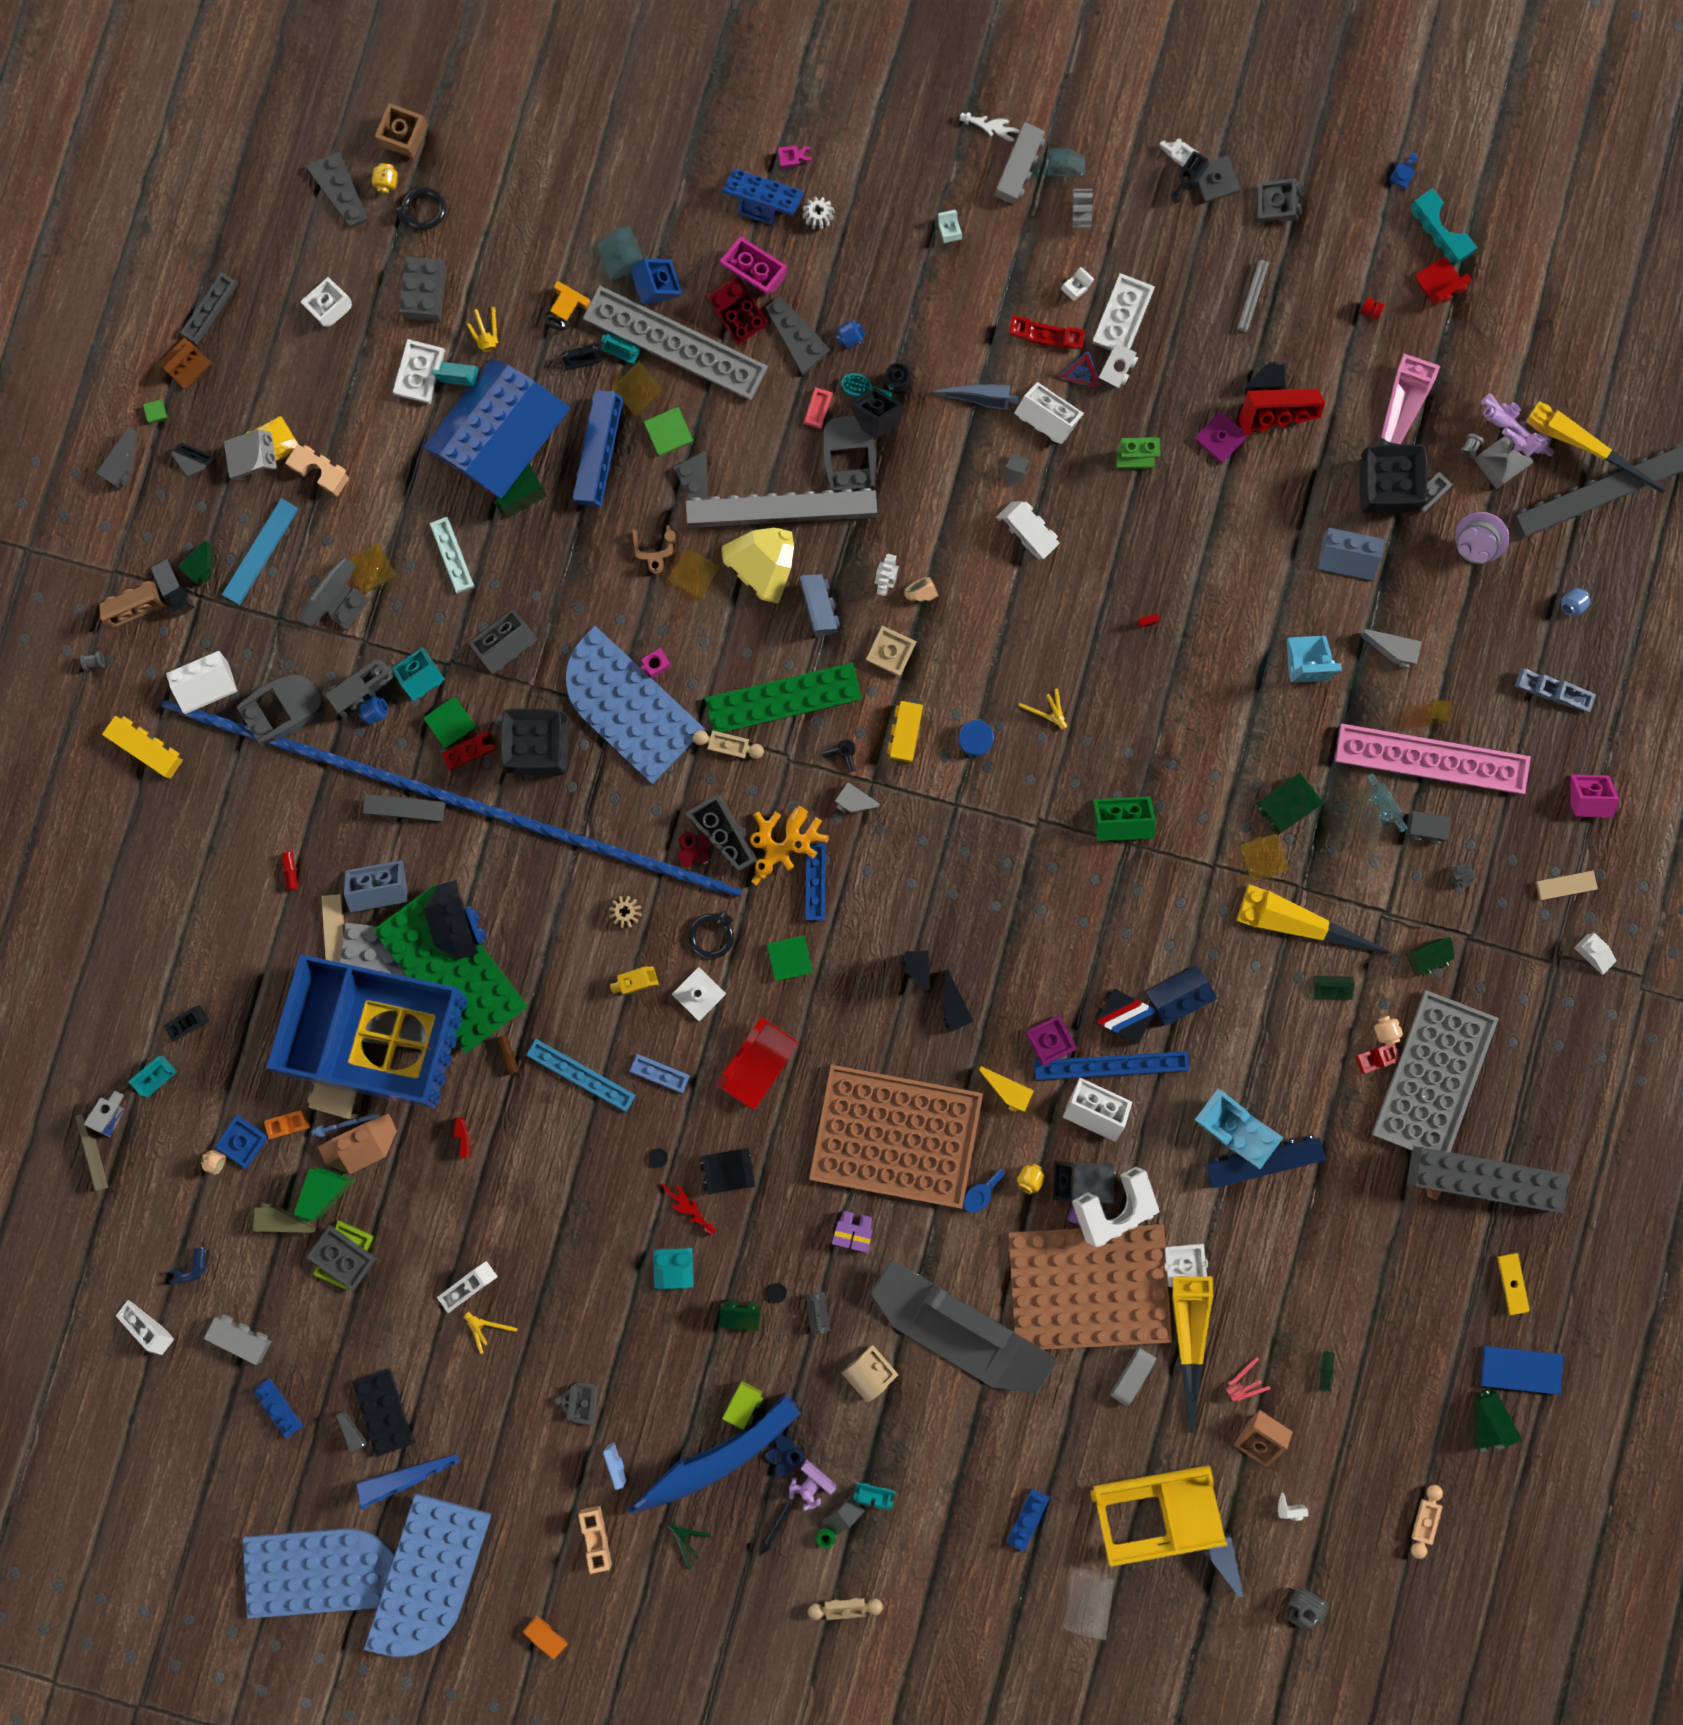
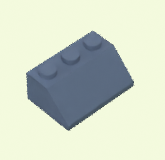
[1317,528,1385,581]
[800,574,840,638]
[344,860,408,912]

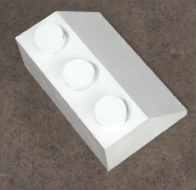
[1014,382,1084,444]
[166,651,238,714]
[1063,1078,1132,1142]

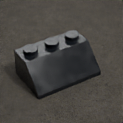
[900,950,930,992]

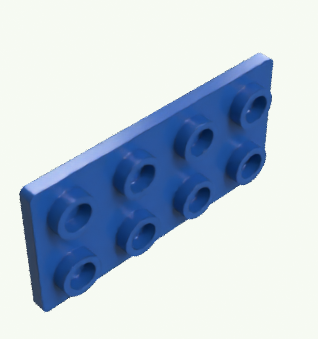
[722,169,804,225]

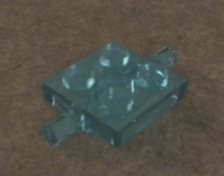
[1366,773,1408,832]

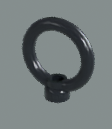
[396,187,446,230]
[688,911,734,959]

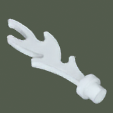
[960,112,1020,142]

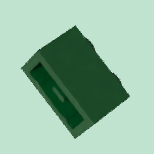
[719,1299,762,1331]

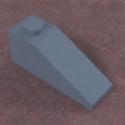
[1204,1533,1243,1597]

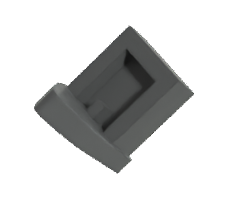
[1004,453,1029,486]

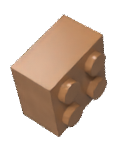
[375,103,428,159]

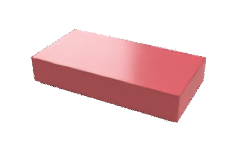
[804,387,833,430]

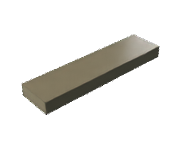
[75,1113,108,1191]

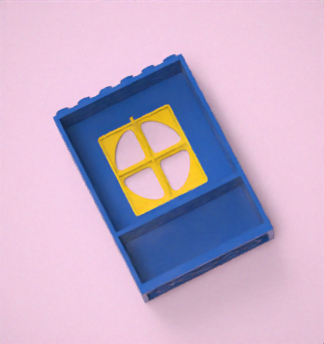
[266,954,467,1109]

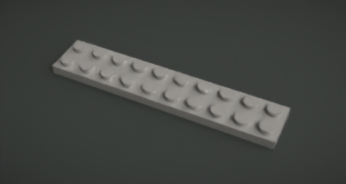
[583,286,768,401]

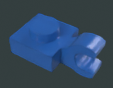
[1389,153,1418,190]

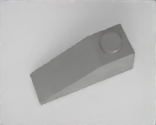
[1360,629,1421,669]

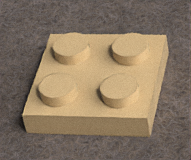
[866,626,917,676]

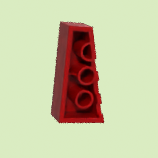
[1238,389,1325,435]

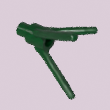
[668,1522,711,1570]

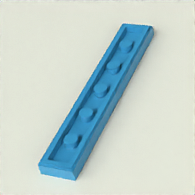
[222,498,299,605]
[526,1038,636,1112]

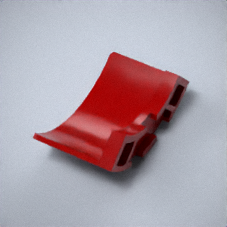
[715,1017,799,1110]

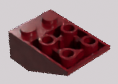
[703,275,769,345]

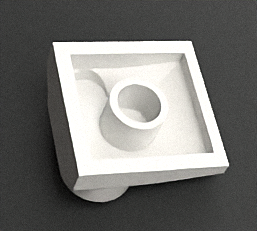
[300,277,351,327]

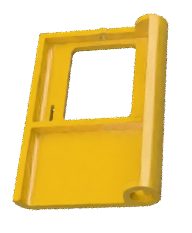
[1090,1465,1227,1567]

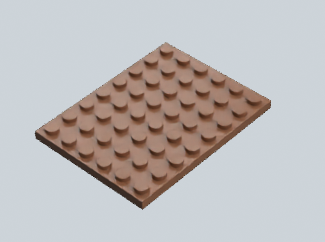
[809,1065,983,1209]
[1008,1224,1172,1350]

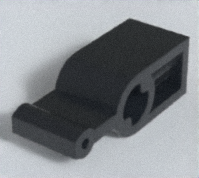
[1171,151,1209,203]

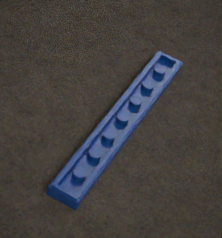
[1033,1051,1189,1080]

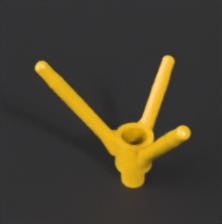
[1018,688,1068,730]
[464,1312,517,1354]

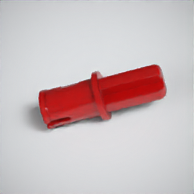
[281,852,298,891]

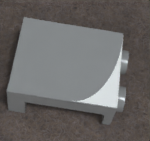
[224,429,277,481]

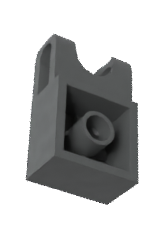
[325,660,395,719]

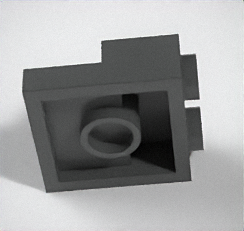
[1258,178,1302,222]

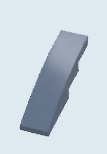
[1515,668,1596,712]

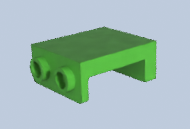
[1116,438,1160,469]

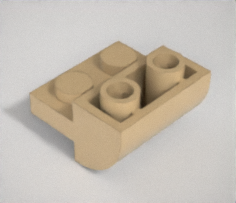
[842,1345,898,1403]

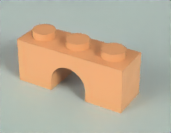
[285,444,349,497]
[579,1505,612,1574]

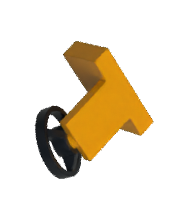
[545,281,591,331]

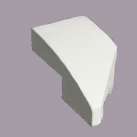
[1160,139,1199,167]

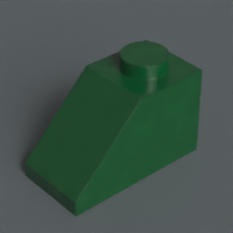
[178,540,213,586]

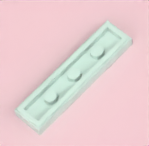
[430,517,474,594]

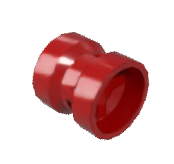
[1359,296,1385,321]

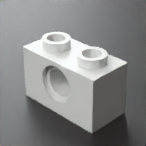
[1099,342,1138,388]

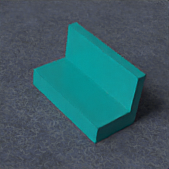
[431,362,478,387]

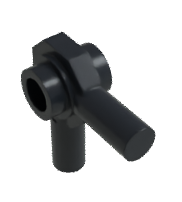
[822,739,856,773]

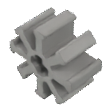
[1072,189,1093,228]

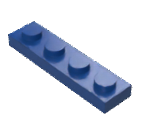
[806,843,826,921]

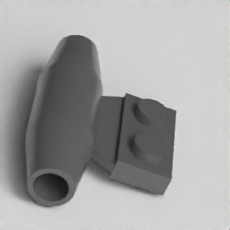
[299,557,370,630]

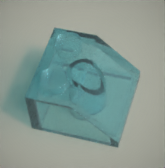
[597,225,643,280]

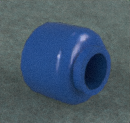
[836,320,865,349]
[358,697,388,725]

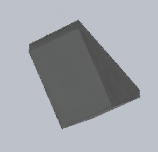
[822,1494,865,1535]

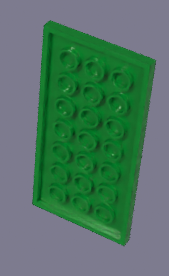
[373,884,528,1054]

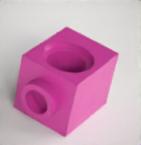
[640,648,671,679]

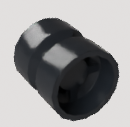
[885,363,910,395]

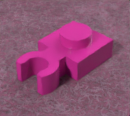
[778,145,812,169]

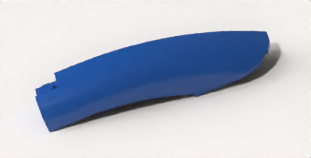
[626,1393,801,1514]

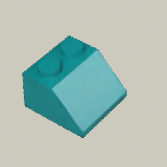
[392,647,445,701]

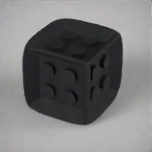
[1359,444,1427,513]
[500,708,568,776]

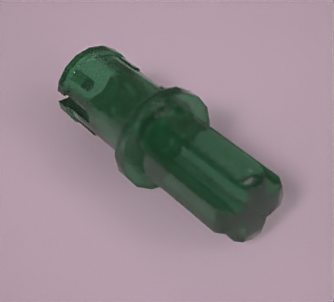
[1319,1351,1335,1392]

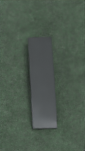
[363,794,445,822]

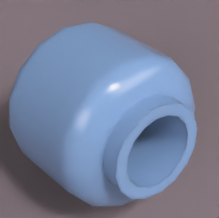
[1561,588,1590,616]

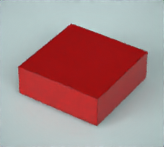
[1137,613,1159,629]

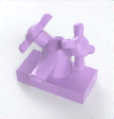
[789,1459,836,1511]

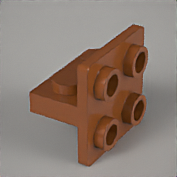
[159,338,211,389]

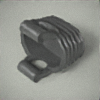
[1287,1587,1330,1630]

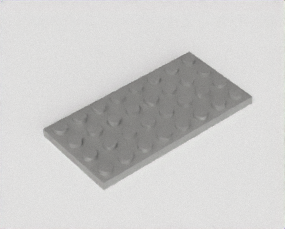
[1371,990,1499,1152]

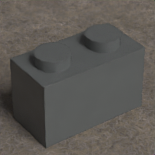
[1405,811,1452,844]

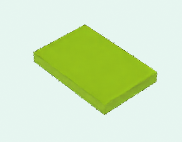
[313,1220,374,1290]

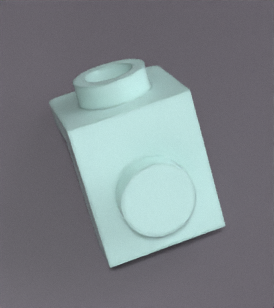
[938,210,962,243]

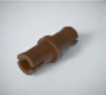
[495,1035,519,1075]

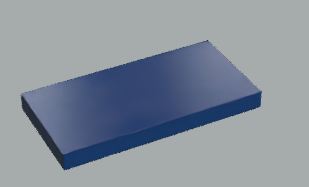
[1481,1346,1564,1395]

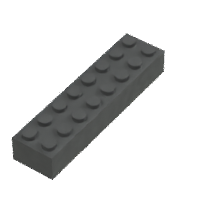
[1407,1146,1569,1213]

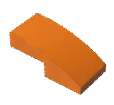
[264,1109,310,1139]
[523,1616,567,1659]

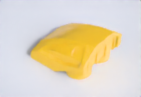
[246,416,298,461]

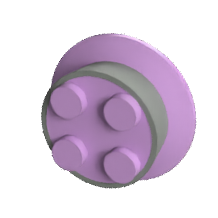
[1455,512,1509,564]

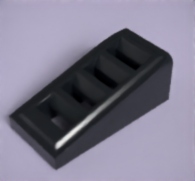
[164,1005,209,1042]

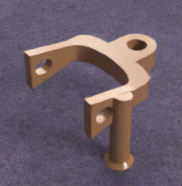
[632,526,676,574]

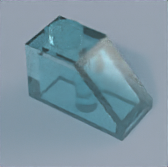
[1047,148,1085,176]

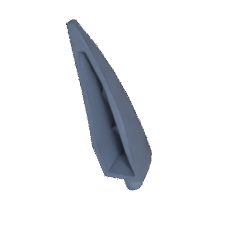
[934,384,1019,410]

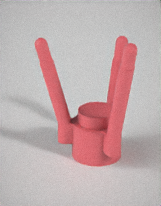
[1225,1357,1270,1402]

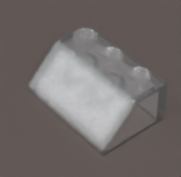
[1064,1568,1114,1640]

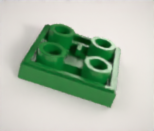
[424,696,477,749]
[767,935,813,981]

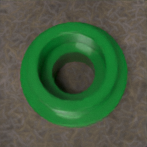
[816,1528,836,1548]

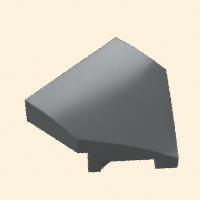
[554,1382,599,1425]

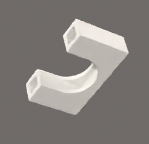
[1072,1167,1160,1247]

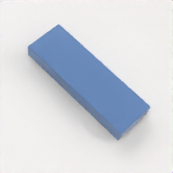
[629,1054,690,1094]

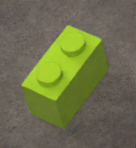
[723,1381,764,1430]

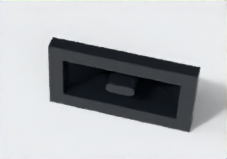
[172,443,216,477]

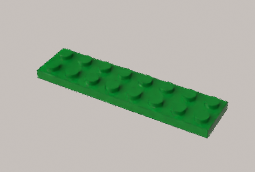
[705,662,862,733]

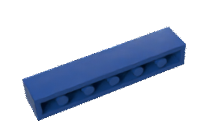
[573,390,623,507]

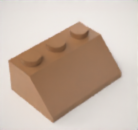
[99,581,167,628]

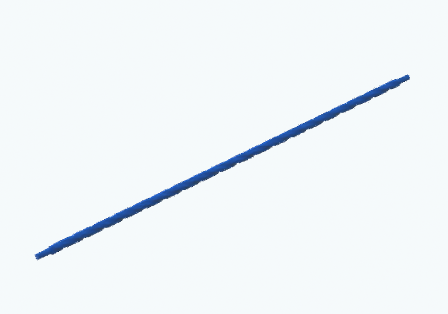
[162,700,742,897]

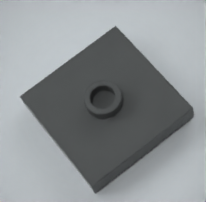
[1197,156,1241,203]

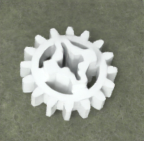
[874,554,899,596]

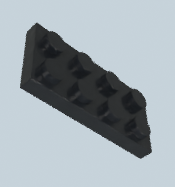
[352,1368,415,1457]

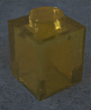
[1425,699,1453,724]

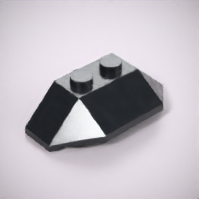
[423,880,479,959]

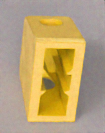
[610,966,659,994]

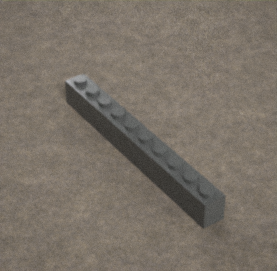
[1511,443,1683,540]

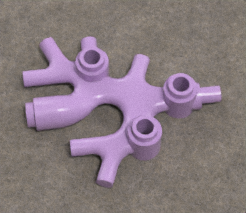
[1481,394,1554,456]

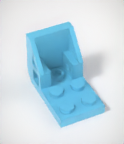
[1286,636,1342,683]
[1195,1089,1283,1169]

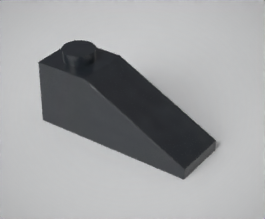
[151,559,195,617]
[942,969,973,1032]

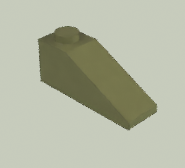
[253,1203,317,1233]

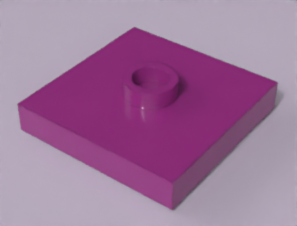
[1194,411,1248,464]
[1025,1015,1077,1067]

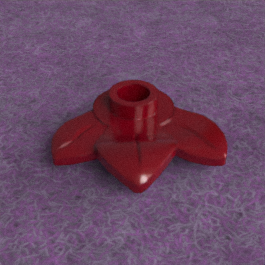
[678,832,713,868]

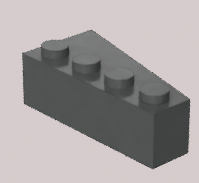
[685,794,758,871]

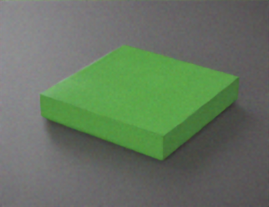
[644,407,694,457]

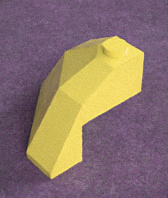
[721,528,794,604]

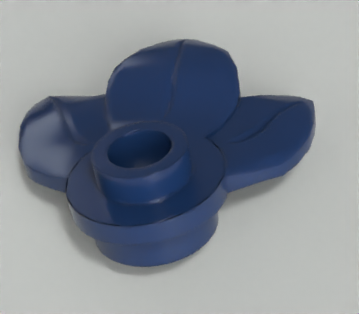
[765,1435,804,1476]

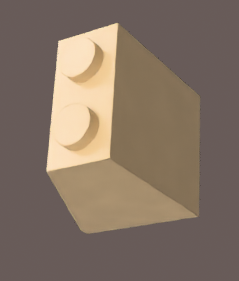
[308,1083,364,1119]

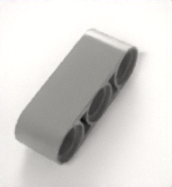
[1110,1347,1156,1407]

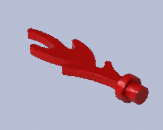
[662,1183,717,1236]

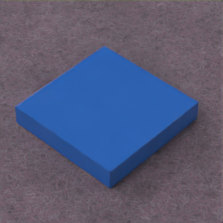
[214,1115,268,1169]

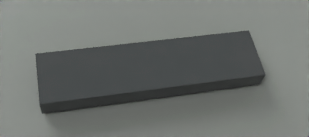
[180,272,238,345]

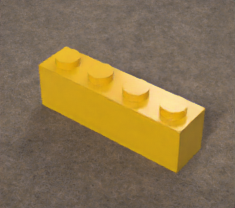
[102,716,183,779]

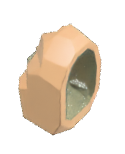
[904,577,938,601]
[201,1150,226,1175]

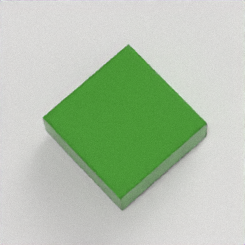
[143,400,168,424]

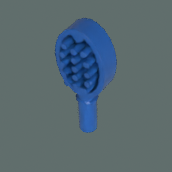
[963,1169,1005,1212]

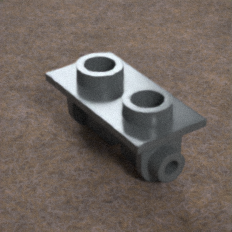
[806,1292,830,1334]

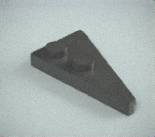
[673,451,708,500]

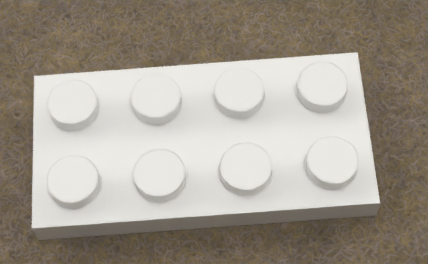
[1092,273,1155,351]

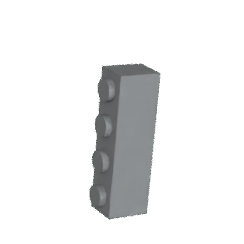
[994,122,1045,205]

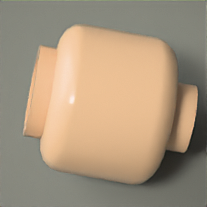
[1374,1016,1403,1046]

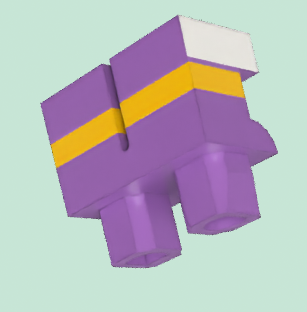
[832,1211,873,1253]

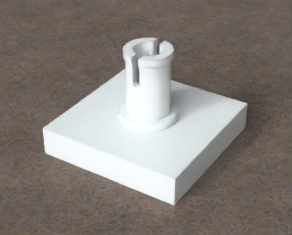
[672,967,726,1021]

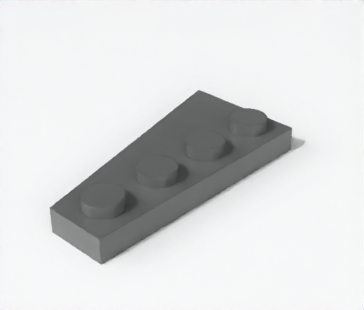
[305,152,368,228]

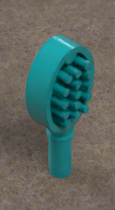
[841,373,892,398]

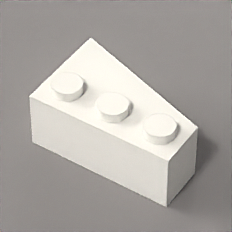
[996,501,1060,559]

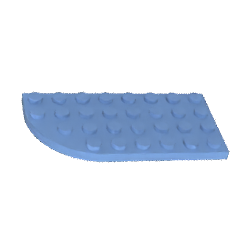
[566,626,705,784]
[364,1493,491,1657]
[243,1528,395,1619]

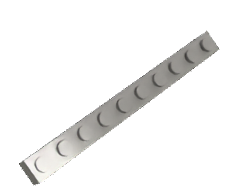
[686,488,877,528]

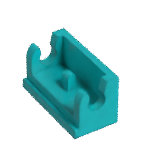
[128,1056,177,1098]

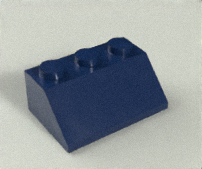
[1145,965,1218,1026]

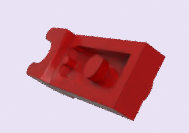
[441,731,498,771]

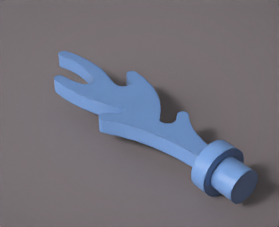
[312,1113,379,1137]

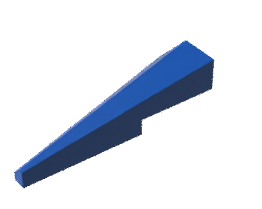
[357,1454,460,1510]

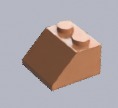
[1234,1410,1293,1467]

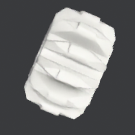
[803,196,834,230]

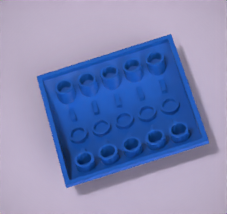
[423,359,570,499]

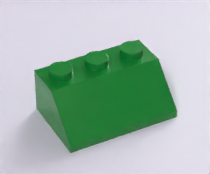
[1093,796,1156,841]

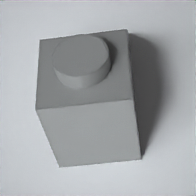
[835,782,880,814]

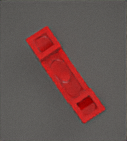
[1008,315,1085,349]

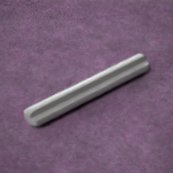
[1238,260,1268,332]

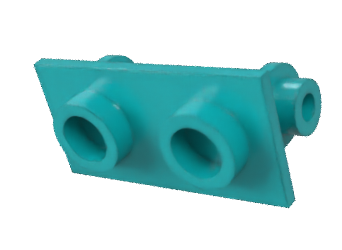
[600,332,641,364]
[853,1482,895,1510]

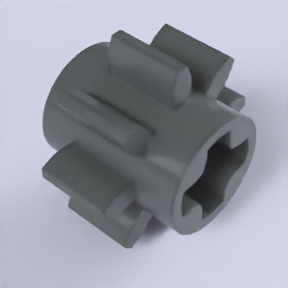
[1450,864,1475,888]

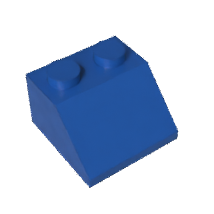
[630,258,683,304]

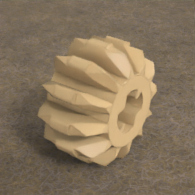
[609,896,642,928]

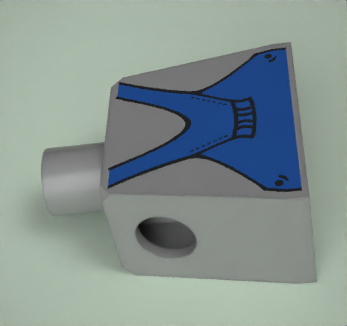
[84,1090,124,1137]

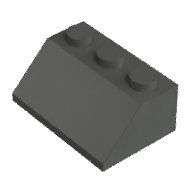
[469,608,538,674]

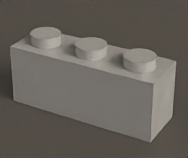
[204,1314,272,1365]

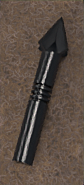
[759,1503,793,1556]

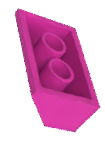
[719,236,787,294]

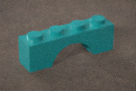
[1410,188,1477,267]

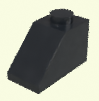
[1244,362,1285,393]

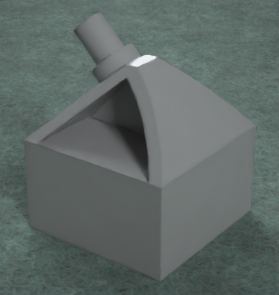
[1474,436,1533,489]

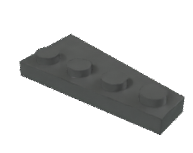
[766,296,830,376]

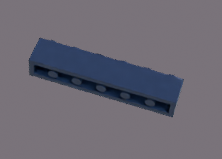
[1204,1134,1326,1189]

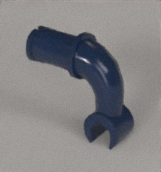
[170,1248,207,1284]

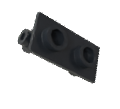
[562,344,603,370]

